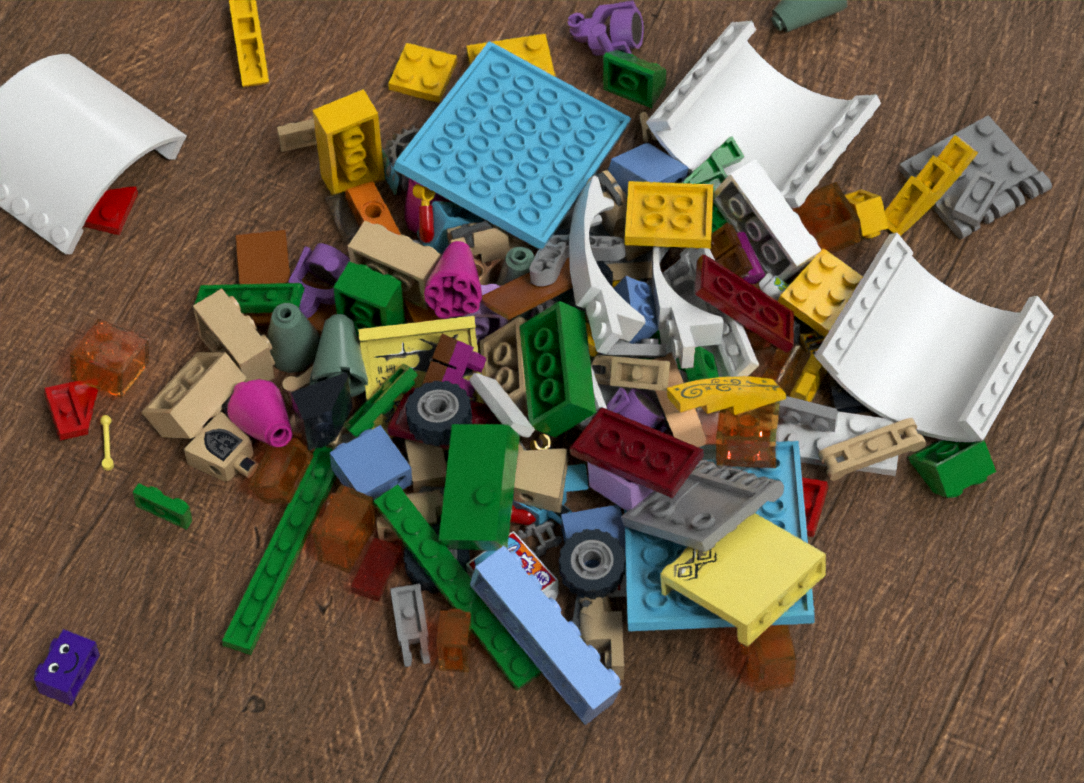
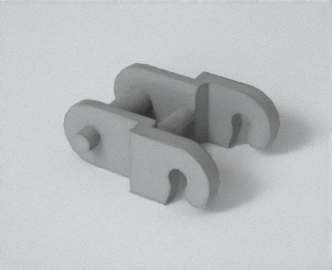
[517,521,562,557]

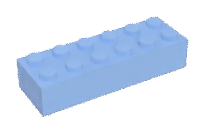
[470,546,622,725]

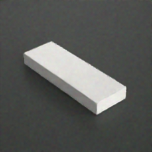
[469,372,535,438]

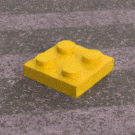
[388,43,457,103]

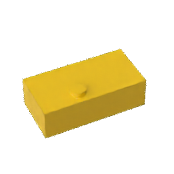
[313,89,385,200]

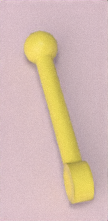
[100,415,114,471]

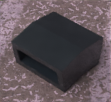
[828,379,870,414]

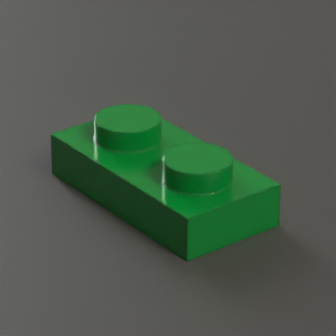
[133,483,193,530]

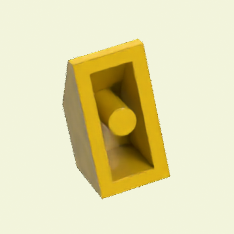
[836,189,889,238]

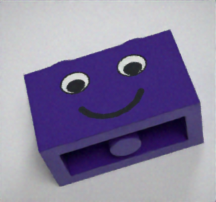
[34,629,100,706]

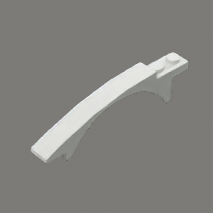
[569,176,646,354]
[652,246,724,369]

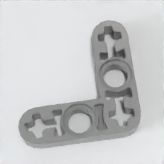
[529,235,626,286]

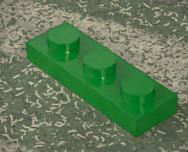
[343,363,418,438]

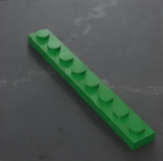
[222,447,337,655]
[374,484,542,691]

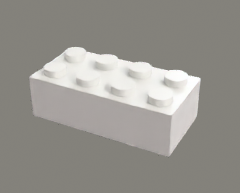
[713,159,822,282]

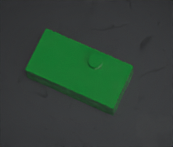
[519,301,596,437]
[439,424,520,550]

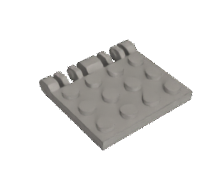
[899,115,1052,239]
[621,459,784,552]

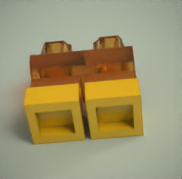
[762,344,827,402]

